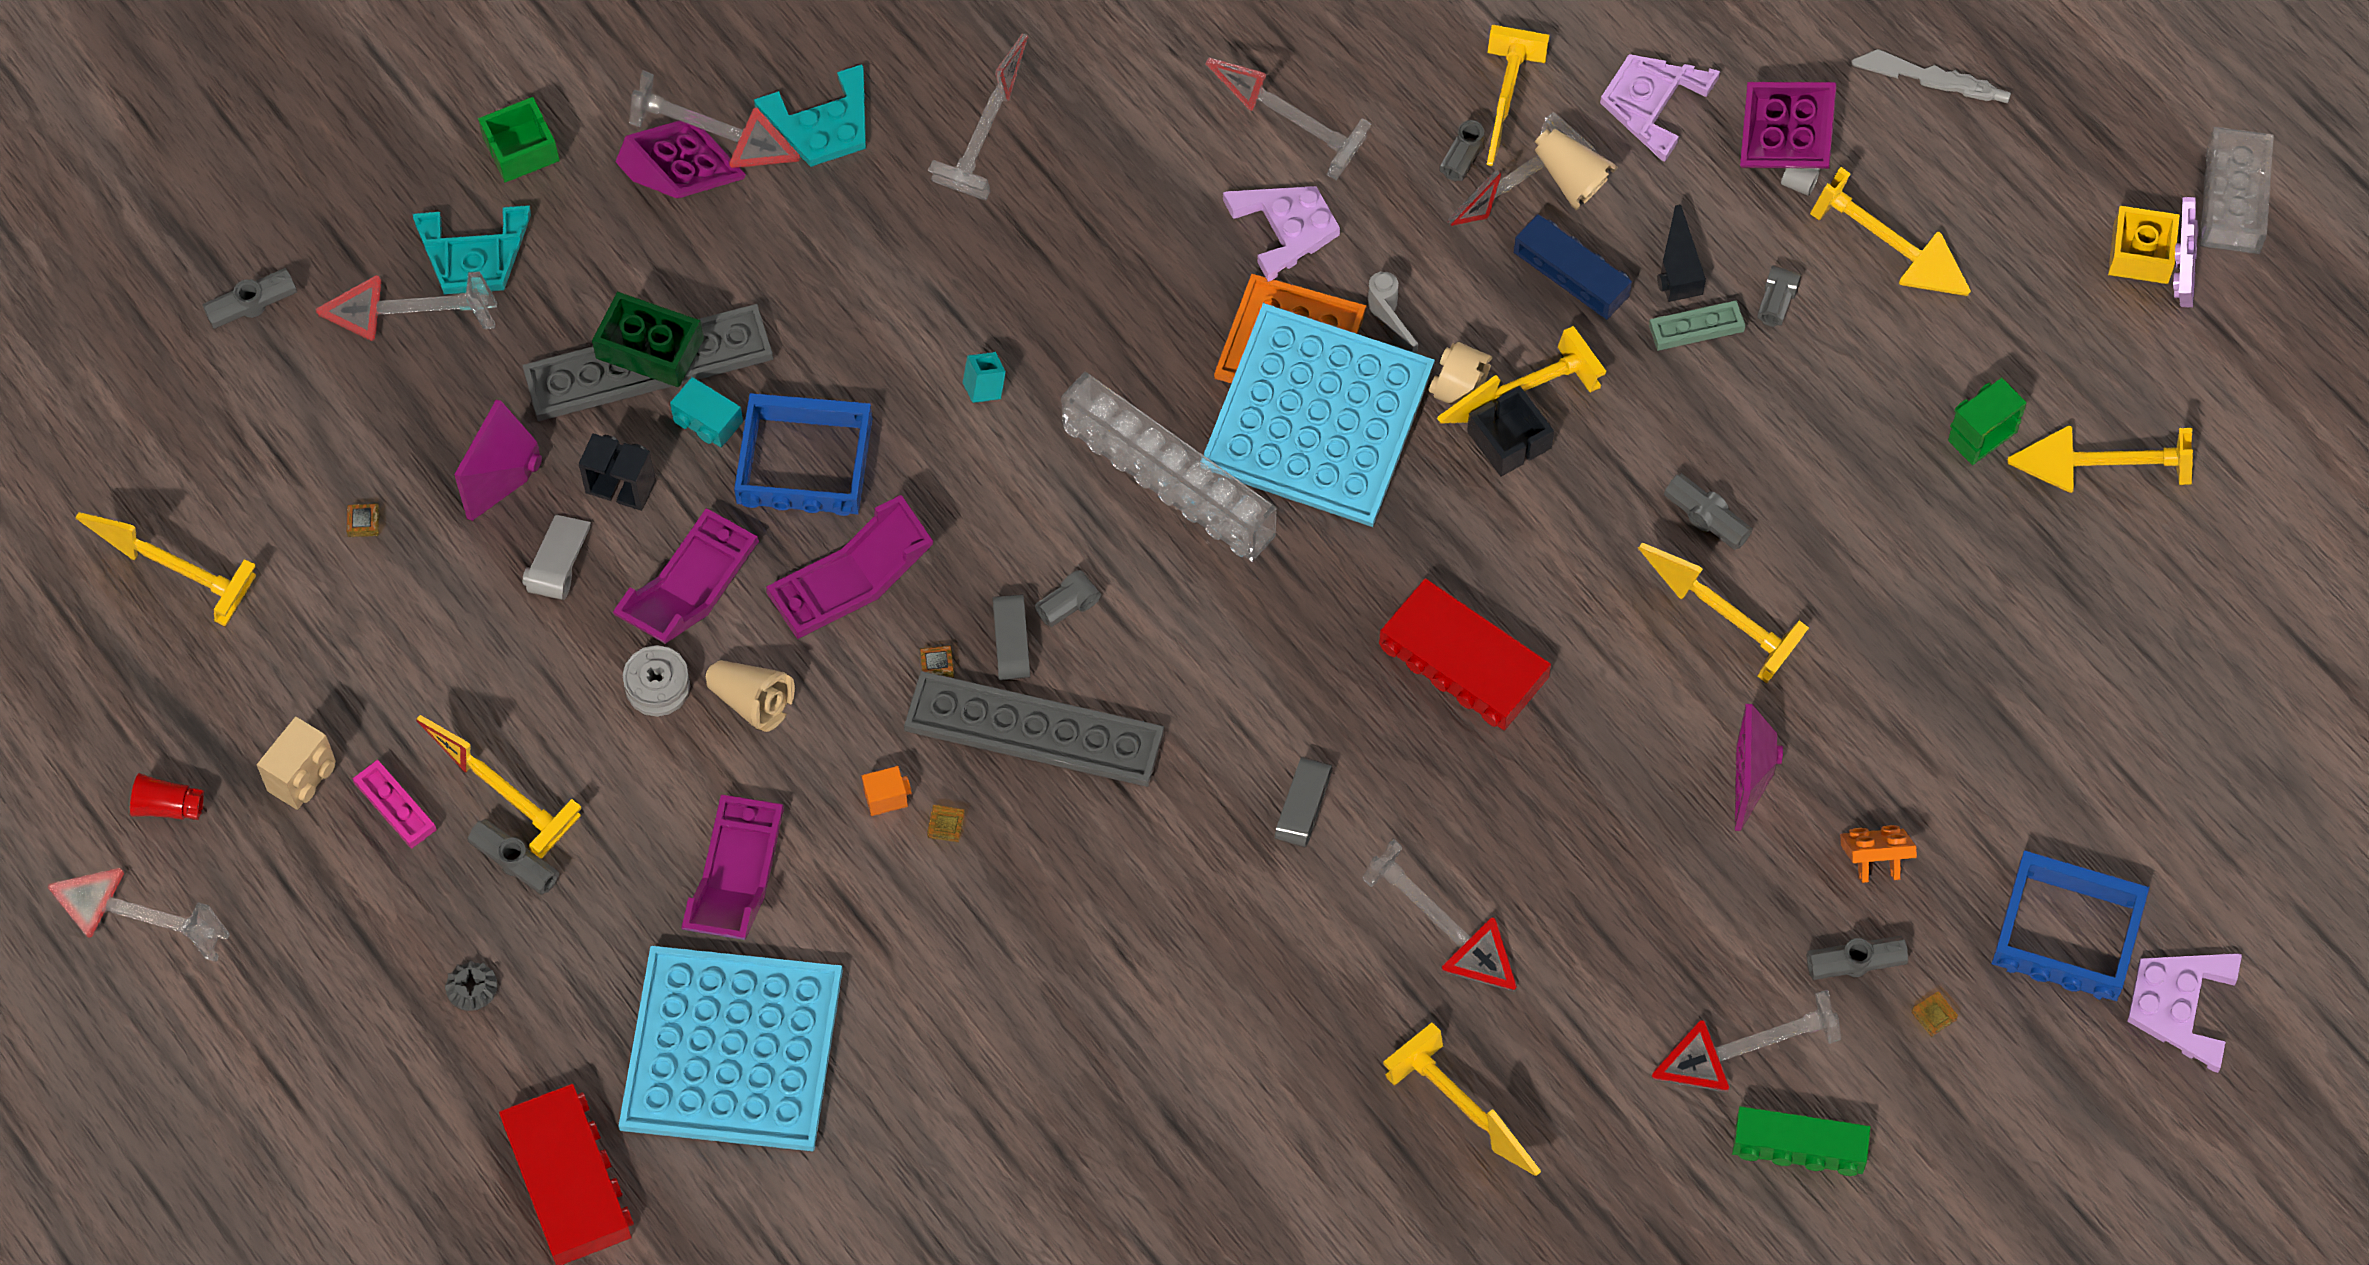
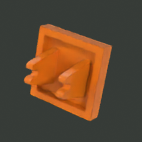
[1840,825,1917,883]

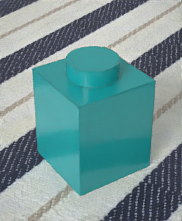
[963,352,1006,403]

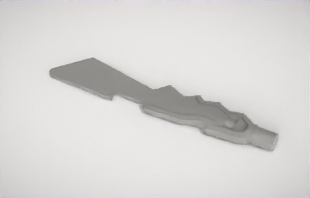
[1851,49,2011,104]

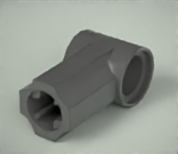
[1440,120,1484,182]
[1757,265,1802,327]
[1035,570,1101,627]

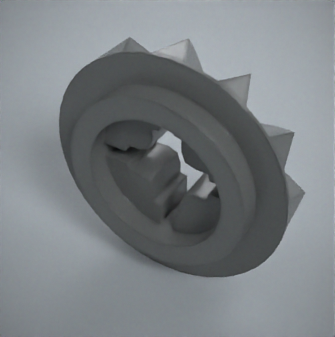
[445,960,497,1011]

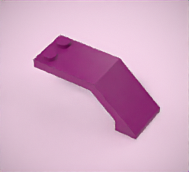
[766,495,933,639]
[613,508,759,644]
[681,795,784,940]

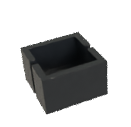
[1467,386,1554,477]
[579,433,656,511]

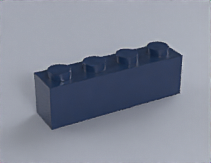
[1514,214,1632,320]

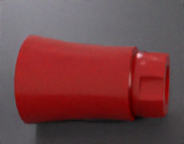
[130,773,204,820]

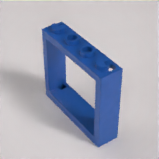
[734,393,873,516]
[1991,851,2149,1001]

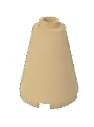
[1535,129,1618,210]
[706,660,795,732]

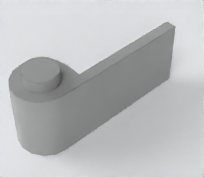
[1368,272,1418,354]
[522,515,591,600]

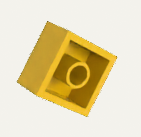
[2108,206,2180,284]

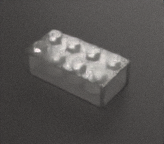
[2200,127,2274,254]

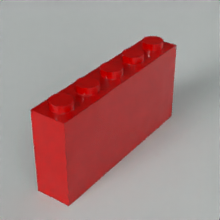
[1379,578,1551,731]
[499,1084,634,1265]

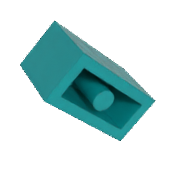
[670,377,743,448]

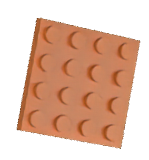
[1214,274,1366,383]

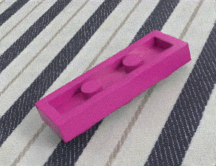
[352,760,437,849]

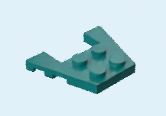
[754,64,866,167]
[413,206,531,295]

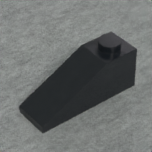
[1657,204,1706,302]

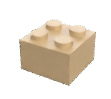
[257,716,336,810]

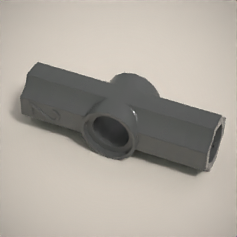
[202,268,297,329]
[1664,473,1753,550]
[467,819,559,895]
[1806,935,1908,980]

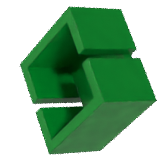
[478,97,560,183]
[1948,377,2027,466]

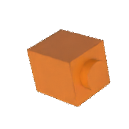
[861,766,912,816]

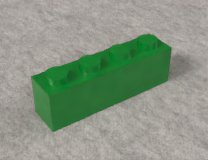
[1732,1106,1871,1176]

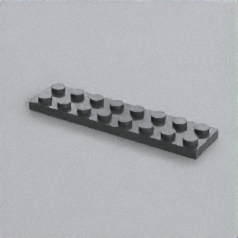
[522,304,773,421]
[904,671,1164,787]

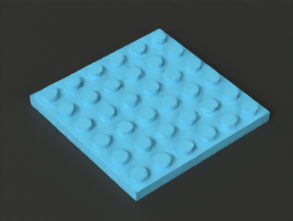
[1199,303,1435,527]
[619,946,843,1151]

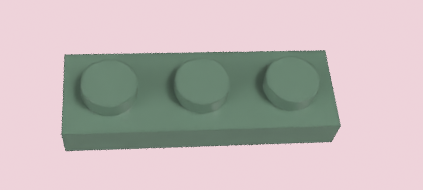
[1649,300,1745,351]

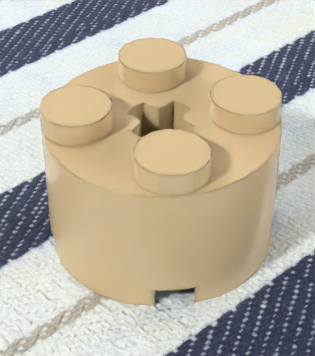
[1429,342,1492,406]

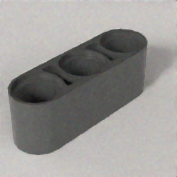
[993,594,1030,680]
[1275,757,1333,848]

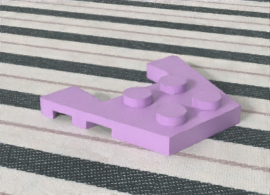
[1600,54,1720,162]
[1223,186,1340,282]
[2173,197,2199,307]
[2127,954,2242,1073]

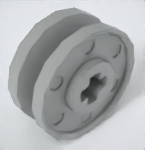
[622,645,691,717]

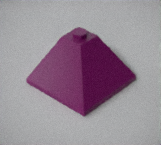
[1740,82,1837,169]
[615,117,746,199]
[454,399,542,521]
[1735,704,1783,831]

